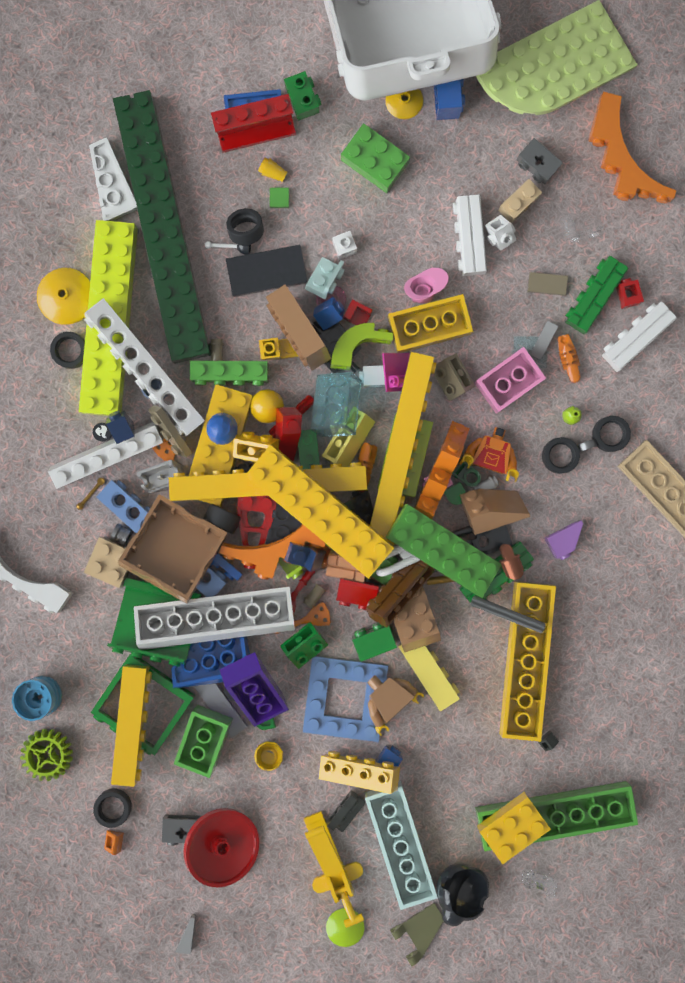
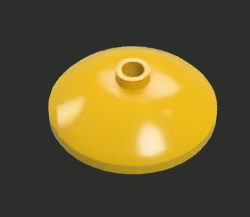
[37,268,90,325]

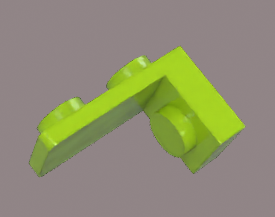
[278,557,304,579]

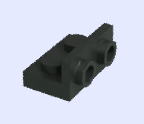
[327,790,365,832]

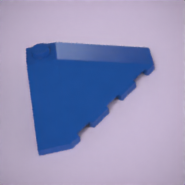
[171,636,250,688]

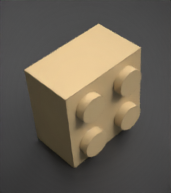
[84,537,130,588]

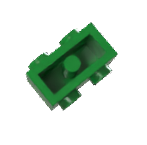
[284,71,321,121]
[280,622,328,669]

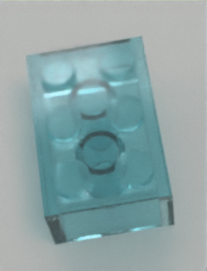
[311,372,362,437]

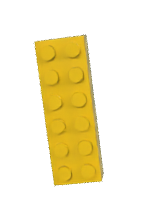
[189,384,253,507]

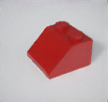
[336,578,379,610]

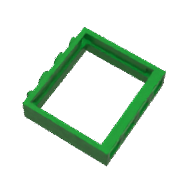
[90,654,195,756]

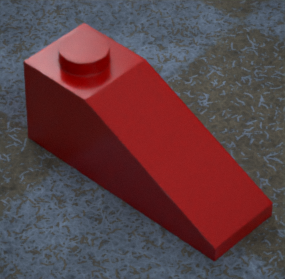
[275,407,302,461]

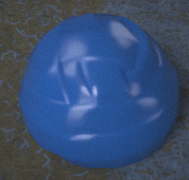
[207,413,238,445]

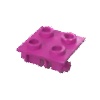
[382,353,410,392]

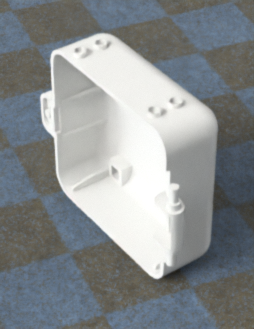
[324,0,501,101]

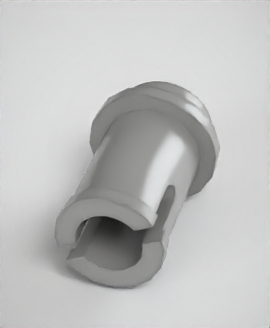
[474,476,499,490]

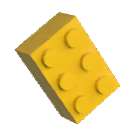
[477,792,551,864]

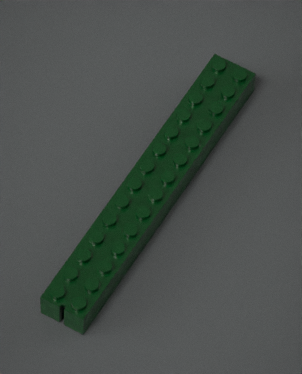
[112,90,211,364]

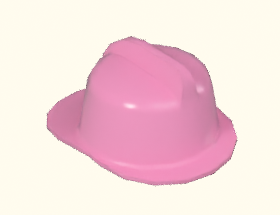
[404,268,449,304]

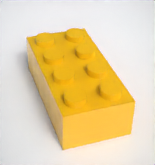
[387,294,473,353]

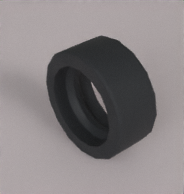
[226,208,264,246]
[50,331,85,369]
[592,415,631,452]
[542,437,580,474]
[93,788,132,828]

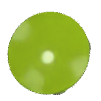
[326,908,364,947]

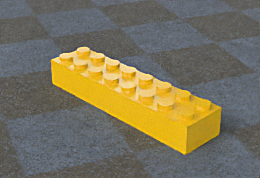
[245,444,394,579]
[499,581,556,742]

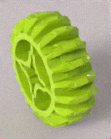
[20,728,73,781]

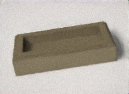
[527,272,568,296]

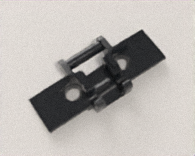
[434,525,513,573]

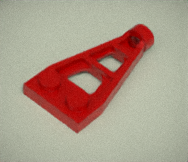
[237,496,277,569]

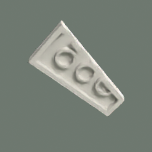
[89,137,137,221]

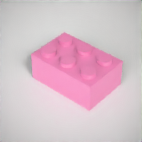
[474,347,546,414]

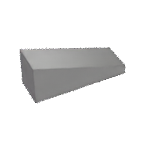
[530,321,558,360]
[175,914,196,954]

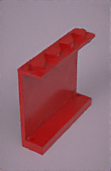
[211,94,296,153]

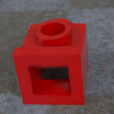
[616,278,644,309]

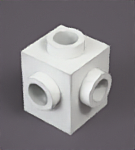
[485,215,516,250]

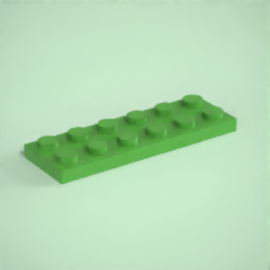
[385,504,501,598]

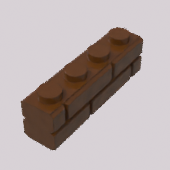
[366,560,435,628]

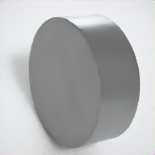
[578,439,597,452]

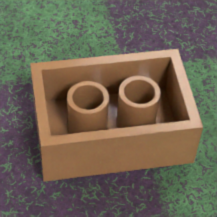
[393,586,441,653]

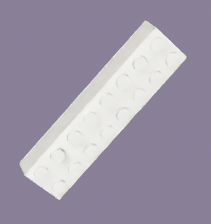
[134,587,295,650]

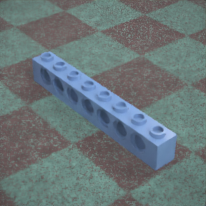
[96,480,228,597]

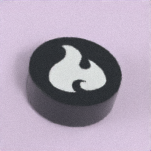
[93,423,112,442]

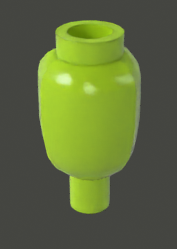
[562,406,582,425]

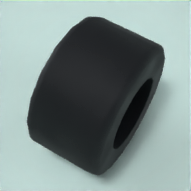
[203,504,241,534]

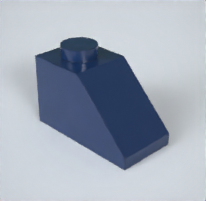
[106,410,135,444]

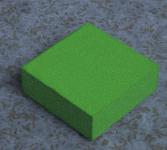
[270,188,289,208]

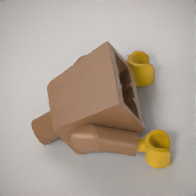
[367,675,424,736]

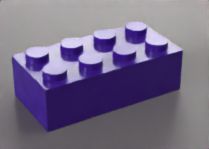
[219,652,289,727]

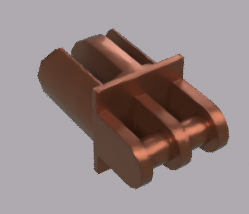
[499,544,524,580]

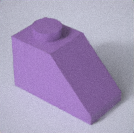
[544,520,583,560]

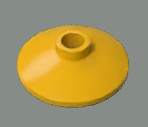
[385,89,423,119]

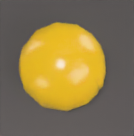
[254,741,283,771]

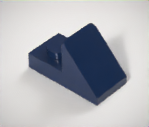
[284,542,326,572]

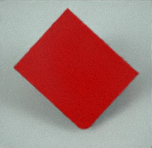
[343,299,373,325]

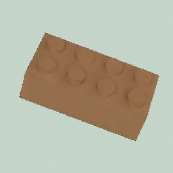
[266,285,331,371]

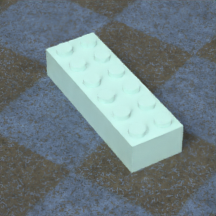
[364,781,438,910]

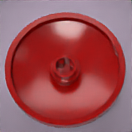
[183,808,259,888]

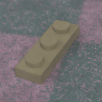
[148,405,192,458]

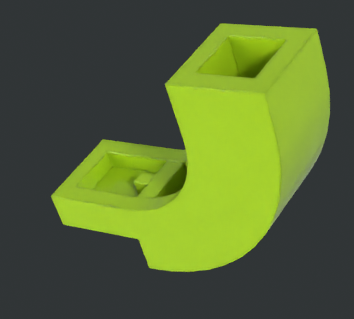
[330,323,393,370]

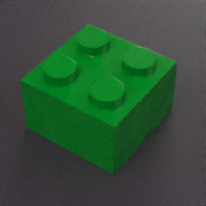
[352,622,397,662]

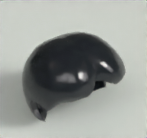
[437,863,489,927]

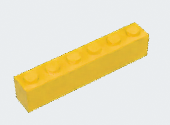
[111,664,152,787]

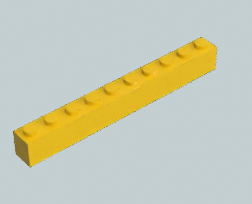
[370,352,437,546]
[168,462,367,501]

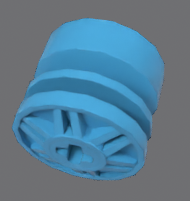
[12,676,62,721]

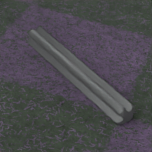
[471,596,546,633]

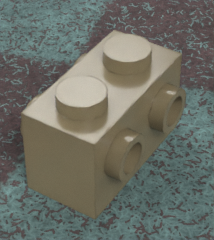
[434,353,476,401]

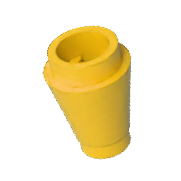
[258,157,287,182]

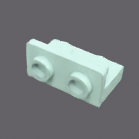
[305,257,345,299]

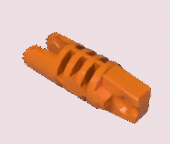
[558,334,580,383]
[355,442,377,492]

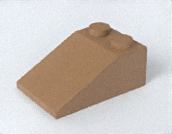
[460,489,530,535]

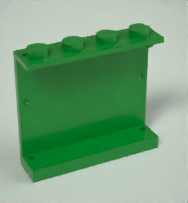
[107,578,202,667]

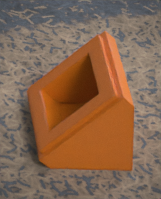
[104,830,124,855]

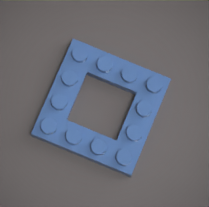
[303,656,388,742]

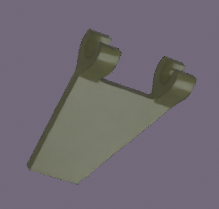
[390,903,443,967]

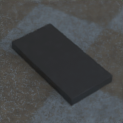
[226,245,307,297]

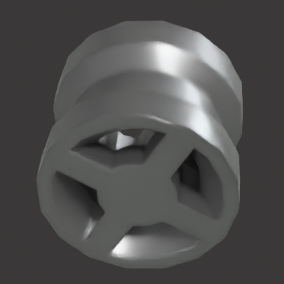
[110,523,133,547]

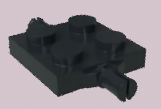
[312,321,362,375]

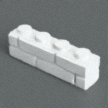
[453,195,487,276]
[602,302,677,372]

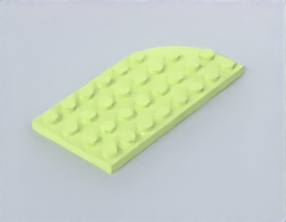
[476,0,637,115]

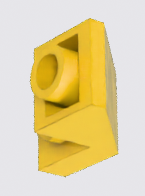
[259,337,299,360]

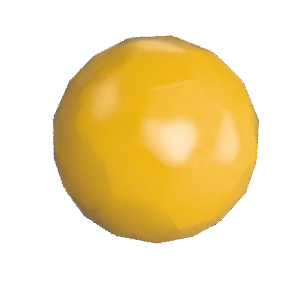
[250,389,284,423]

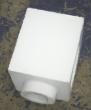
[332,231,357,260]
[359,365,385,387]

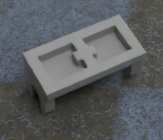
[137,460,182,494]

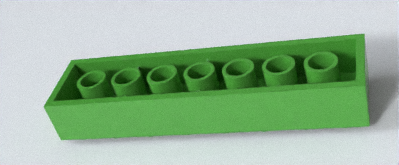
[475,781,638,851]

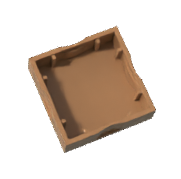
[118,494,227,604]

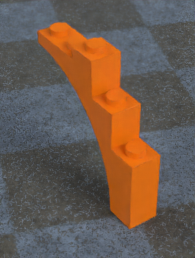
[588,91,676,204]
[414,421,470,520]
[219,524,326,580]

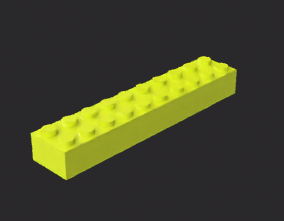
[79,220,138,416]

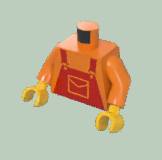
[459,427,519,482]

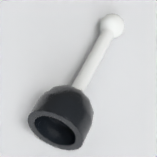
[205,241,251,255]

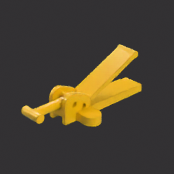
[304,811,364,928]

